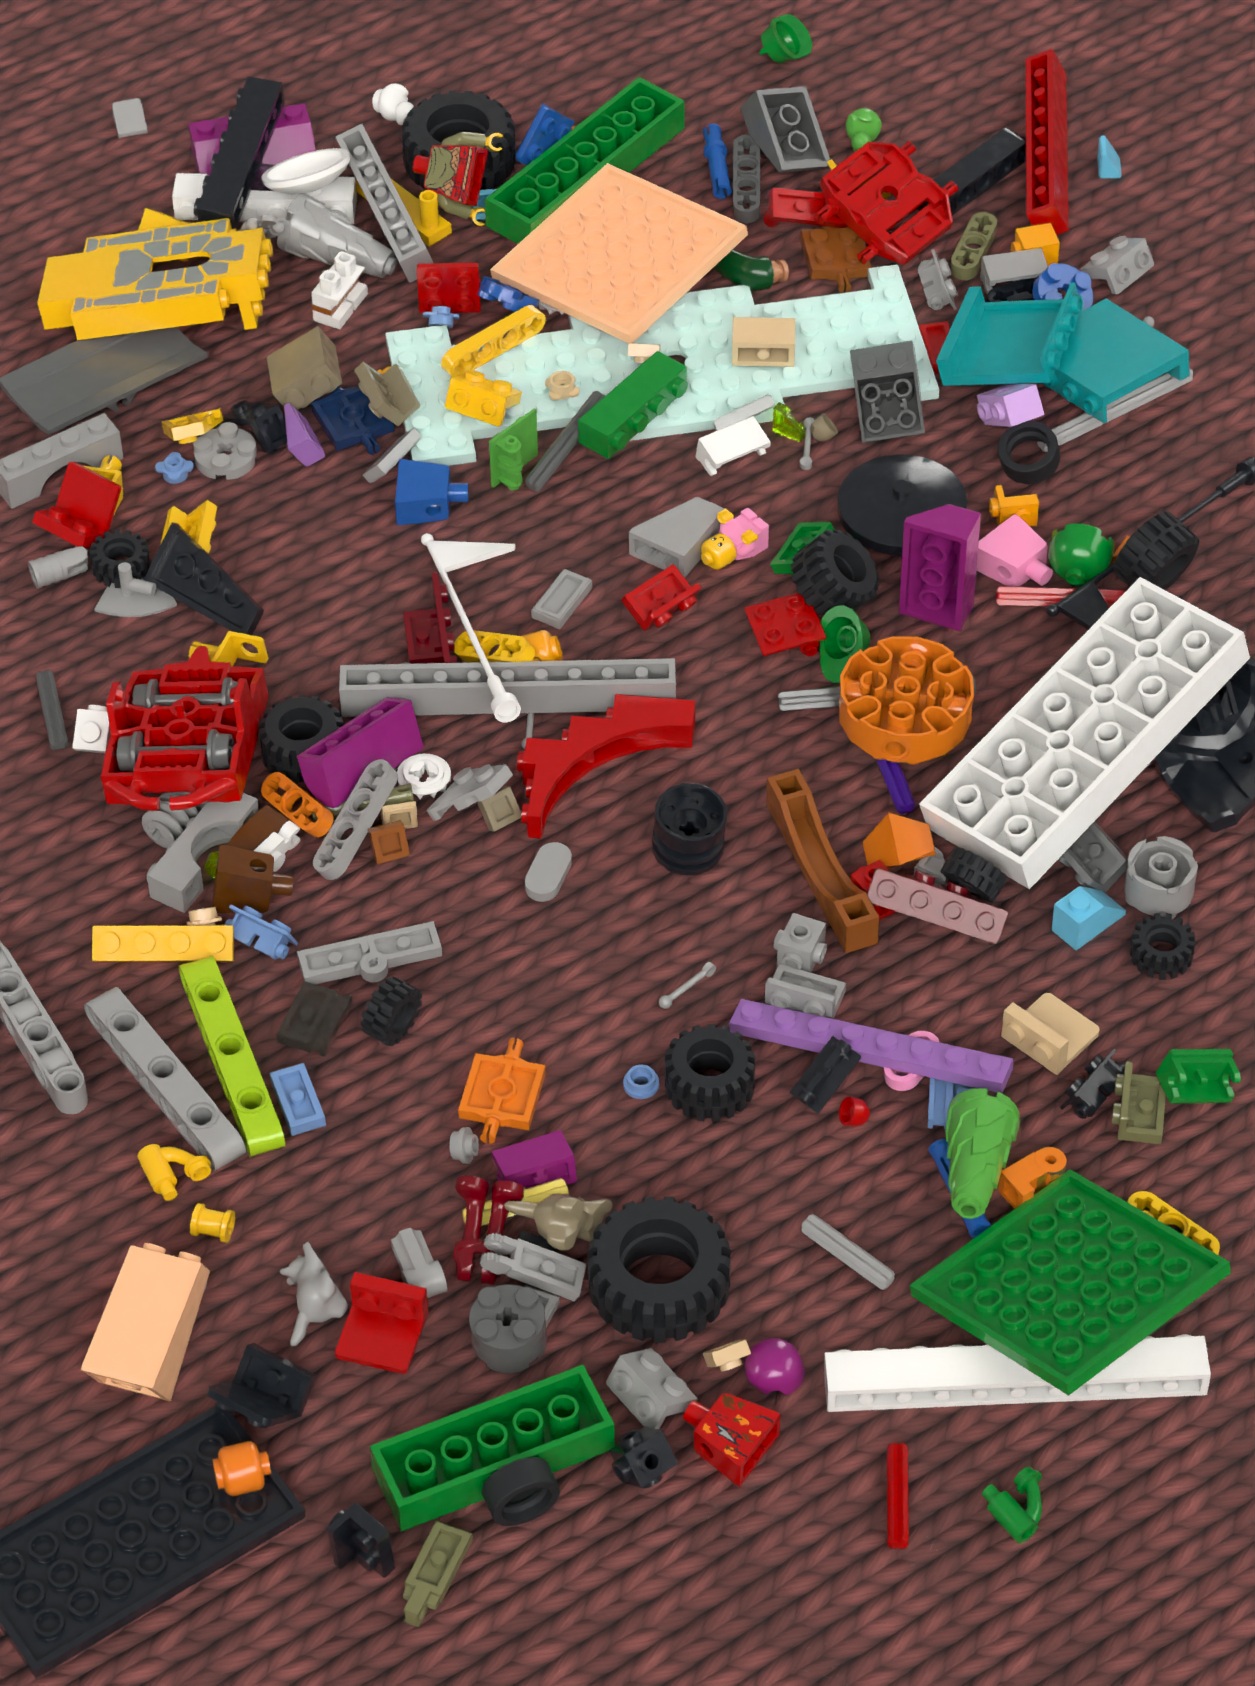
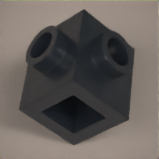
[609,1426,679,1488]

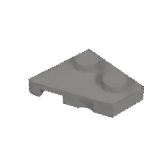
[426,764,513,821]

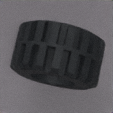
[1113,511,1200,590]
[791,529,879,615]
[259,695,343,785]
[665,1024,755,1122]

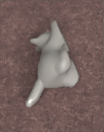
[280,1242,348,1346]

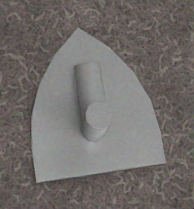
[94,562,177,617]

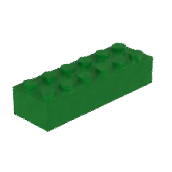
[370,1365,615,1532]

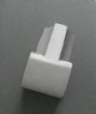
[391,1228,447,1298]

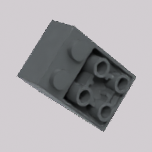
[850,341,925,443]

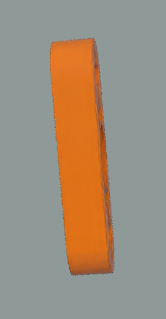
[261,772,333,837]

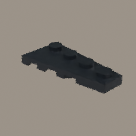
[144,522,264,635]

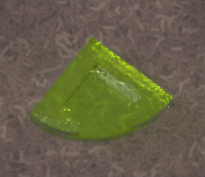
[773,402,805,442]

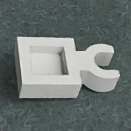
[254,821,300,872]

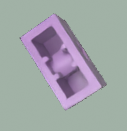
[977,384,1045,427]

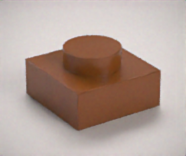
[368,820,410,864]

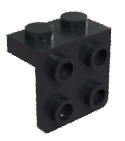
[206,1343,317,1429]

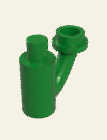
[982,1467,1042,1544]

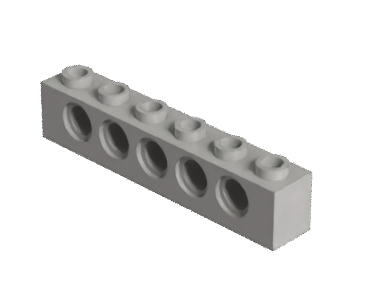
[336,123,433,283]

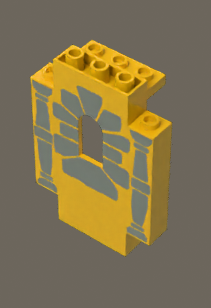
[37,218,273,340]

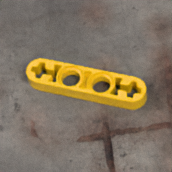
[441,305,546,377]

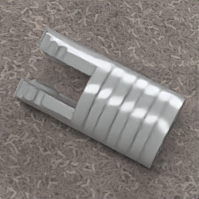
[28,546,88,589]

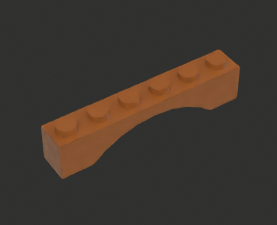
[766,768,879,954]

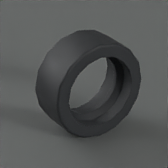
[998,421,1061,485]
[481,1457,561,1526]

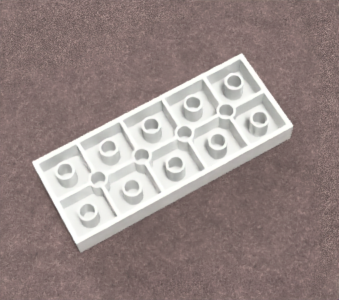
[919,577,1250,889]

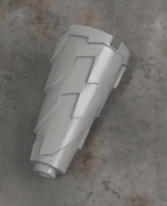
[277,193,398,278]

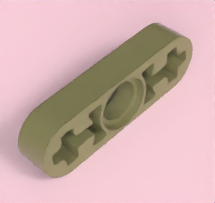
[951,212,997,280]

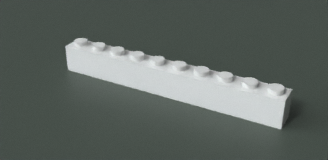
[824,1334,1211,1412]

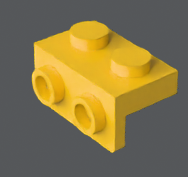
[445,370,522,427]
[160,500,217,553]

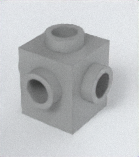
[773,913,827,973]

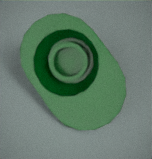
[759,14,812,64]
[819,605,870,684]

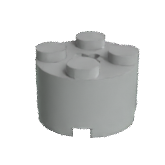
[1124,836,1198,919]

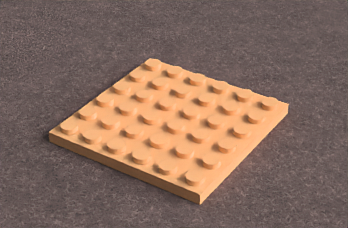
[490,163,748,343]

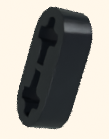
[987,278,1035,302]

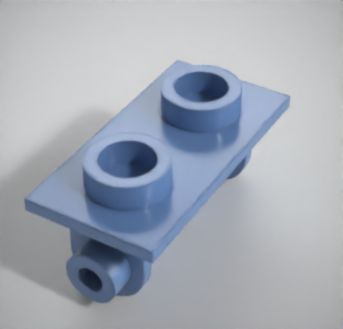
[224,905,298,960]

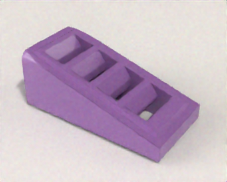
[284,403,325,467]

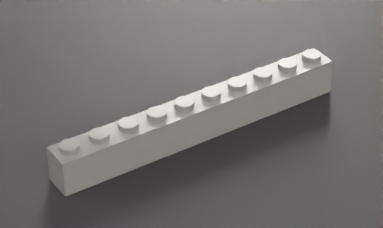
[339,658,676,717]

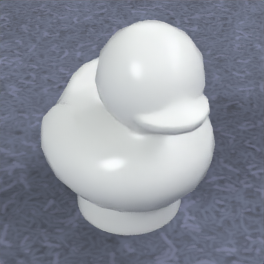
[372,83,414,125]

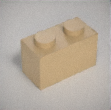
[732,317,795,367]

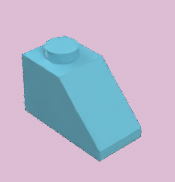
[1052,886,1126,951]

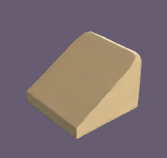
[381,801,418,829]

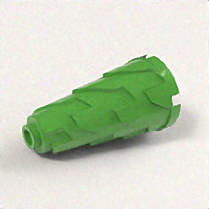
[946,1088,1020,1219]

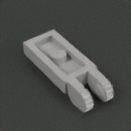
[480,1233,586,1301]

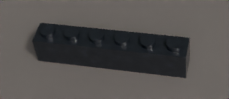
[194,76,285,229]

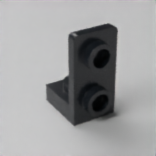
[223,400,287,453]

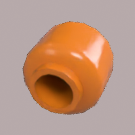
[212,1441,271,1496]

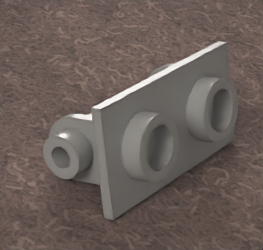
[918,249,958,310]

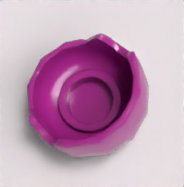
[743,1338,805,1395]

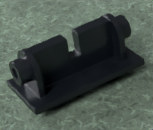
[789,1036,862,1114]
[1060,1049,1125,1119]

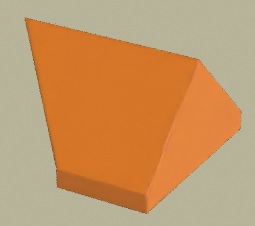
[863,813,936,868]

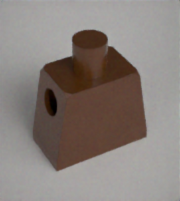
[212,845,293,913]

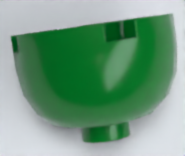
[1048,523,1115,585]

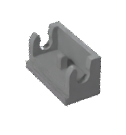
[980,248,1048,294]

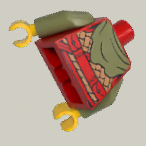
[413,132,503,226]

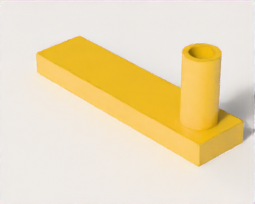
[355,177,452,247]

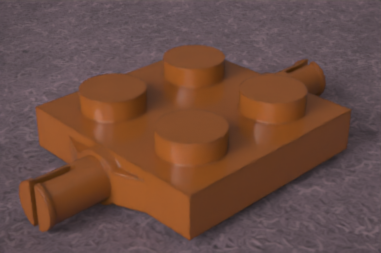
[800,226,872,293]

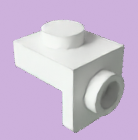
[72,705,111,754]

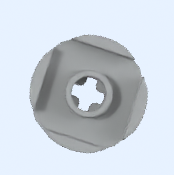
[193,422,257,480]

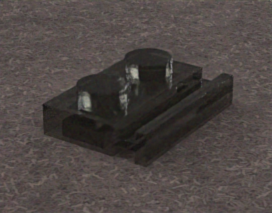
[276,981,352,1057]

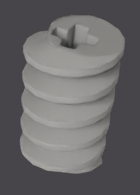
[142,792,205,849]

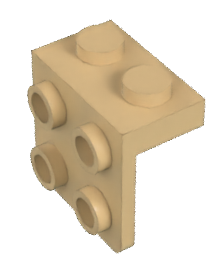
[1001,993,1100,1075]

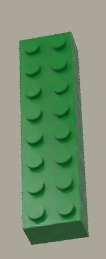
[485,77,685,244]

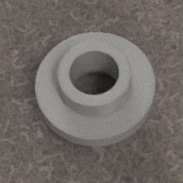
[450,1127,479,1164]

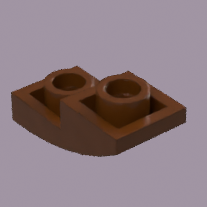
[226,805,294,851]

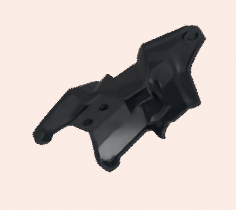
[1154,622,1255,832]

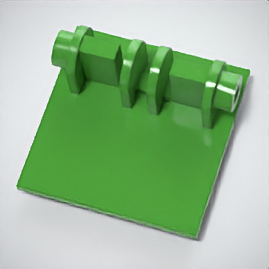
[489,408,538,490]

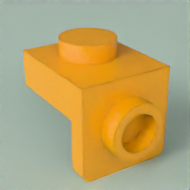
[989,485,1039,527]

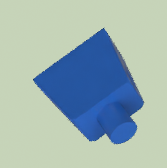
[395,459,469,525]

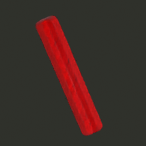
[887,1443,909,1549]

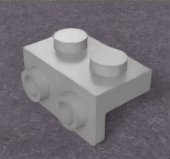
[1081,236,1154,294]
[765,964,846,1019]
[606,1348,698,1429]

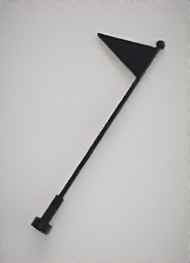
[1046,457,1255,630]

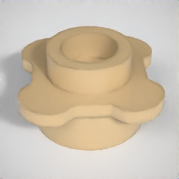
[545,371,579,400]
[187,907,222,926]

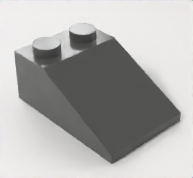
[740,86,830,173]

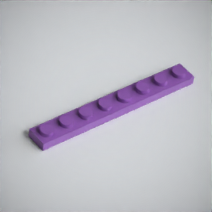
[729,999,1013,1094]

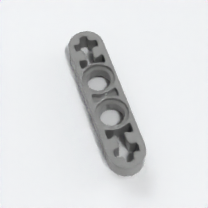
[313,759,398,880]

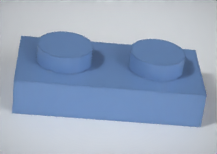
[269,1063,326,1136]

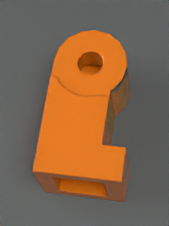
[998,1147,1067,1209]

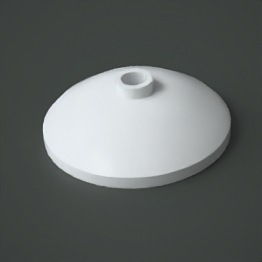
[262,148,350,196]

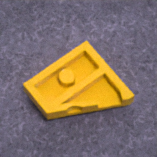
[162,408,223,444]

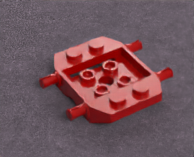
[814,141,958,265]

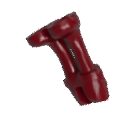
[452,1175,525,1285]

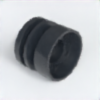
[652,783,727,875]

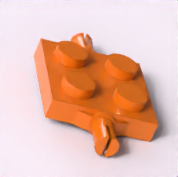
[458,1038,546,1144]

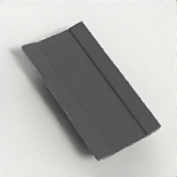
[0,327,208,435]

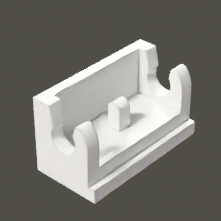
[695,416,771,476]

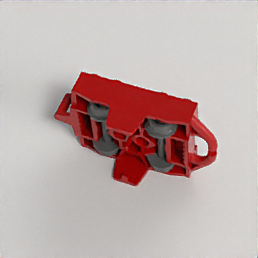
[100,646,269,811]

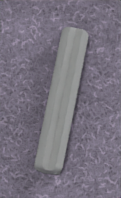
[801,1214,895,1290]

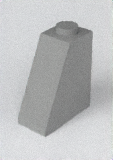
[629,497,725,578]

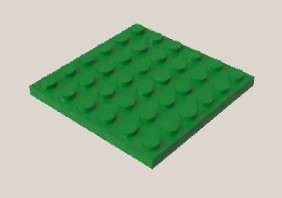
[909,1169,1231,1396]

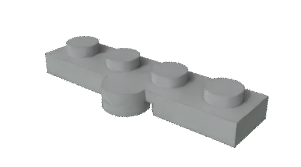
[297,921,442,986]

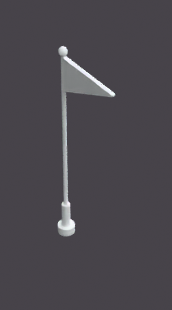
[421,533,521,723]

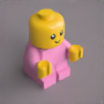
[701,508,769,570]

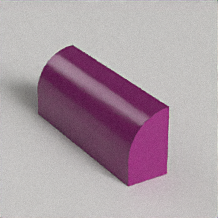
[297,697,424,808]

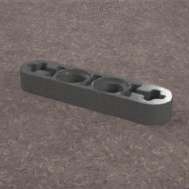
[733,135,760,223]

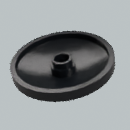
[838,455,967,556]

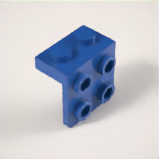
[516,103,575,165]

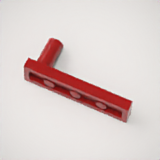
[763,188,887,228]

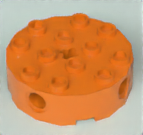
[839,637,974,765]

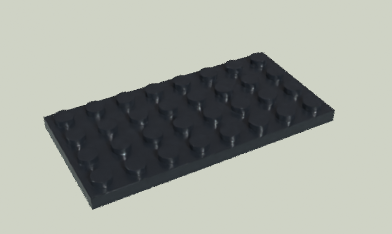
[0,1406,306,1679]

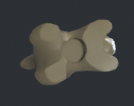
[504,1193,613,1250]

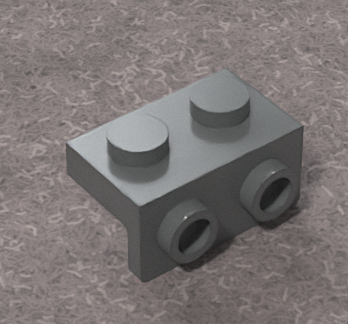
[1059,821,1128,893]

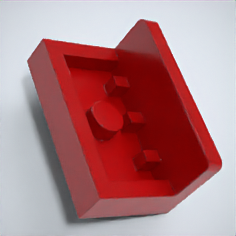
[621,564,702,632]

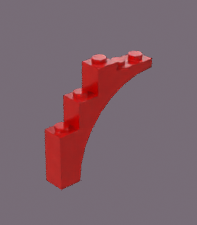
[517,694,696,839]

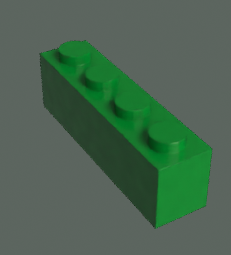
[578,351,688,459]

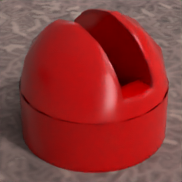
[839,1097,870,1127]

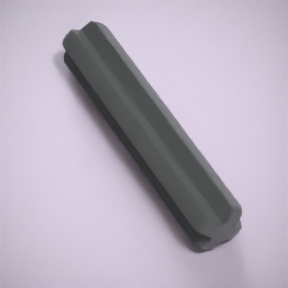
[36,670,69,751]

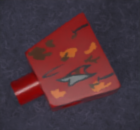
[683,1393,780,1487]

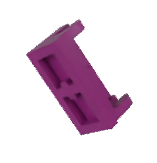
[492,1130,577,1189]

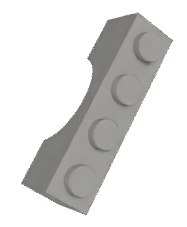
[0,413,124,509]
[146,793,259,913]

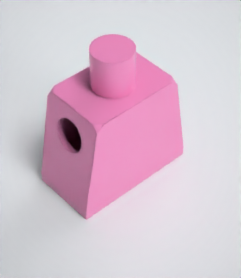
[976,514,1053,587]

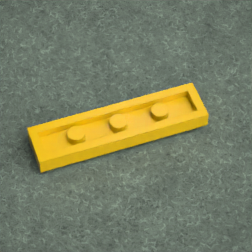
[92,926,234,962]

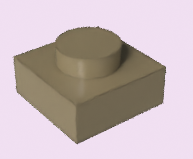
[477,786,522,832]

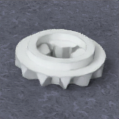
[397,754,451,799]

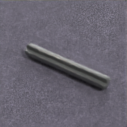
[525,391,605,492]

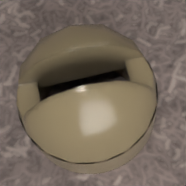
[810,413,838,442]

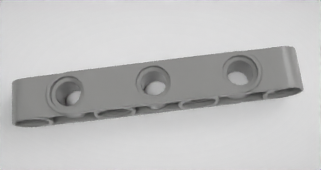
[0,941,88,1114]
[84,987,246,1171]

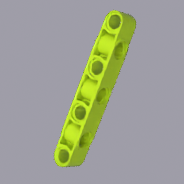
[179,956,285,1157]

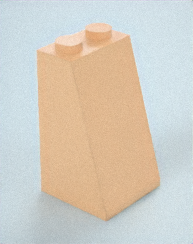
[81,1243,210,1402]

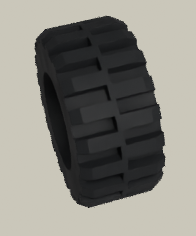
[401,90,516,190]
[588,1196,731,1343]

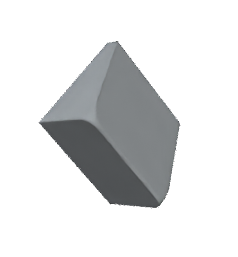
[112,98,148,138]

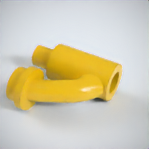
[137,1144,211,1201]

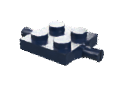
[311,385,395,455]

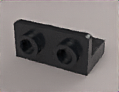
[327,1502,395,1578]

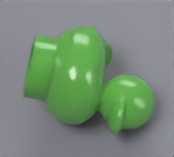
[846,108,882,152]

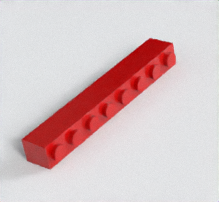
[1025,49,1069,236]

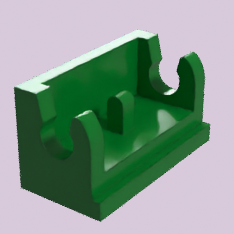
[1155,1049,1241,1103]

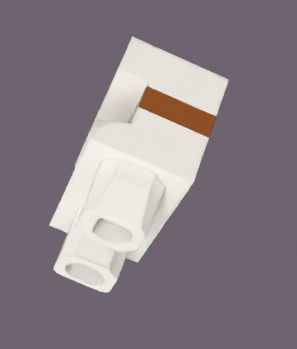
[312,252,368,329]

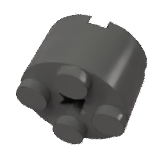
[469,1285,547,1373]

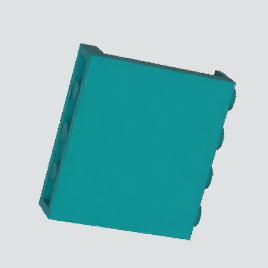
[936,282,1083,386]
[1043,298,1190,423]

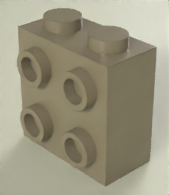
[267,326,342,410]

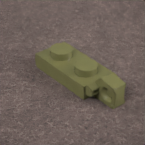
[403,1521,473,1627]

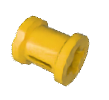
[190,1203,235,1243]

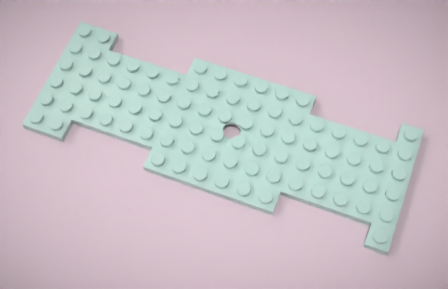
[386,264,939,466]

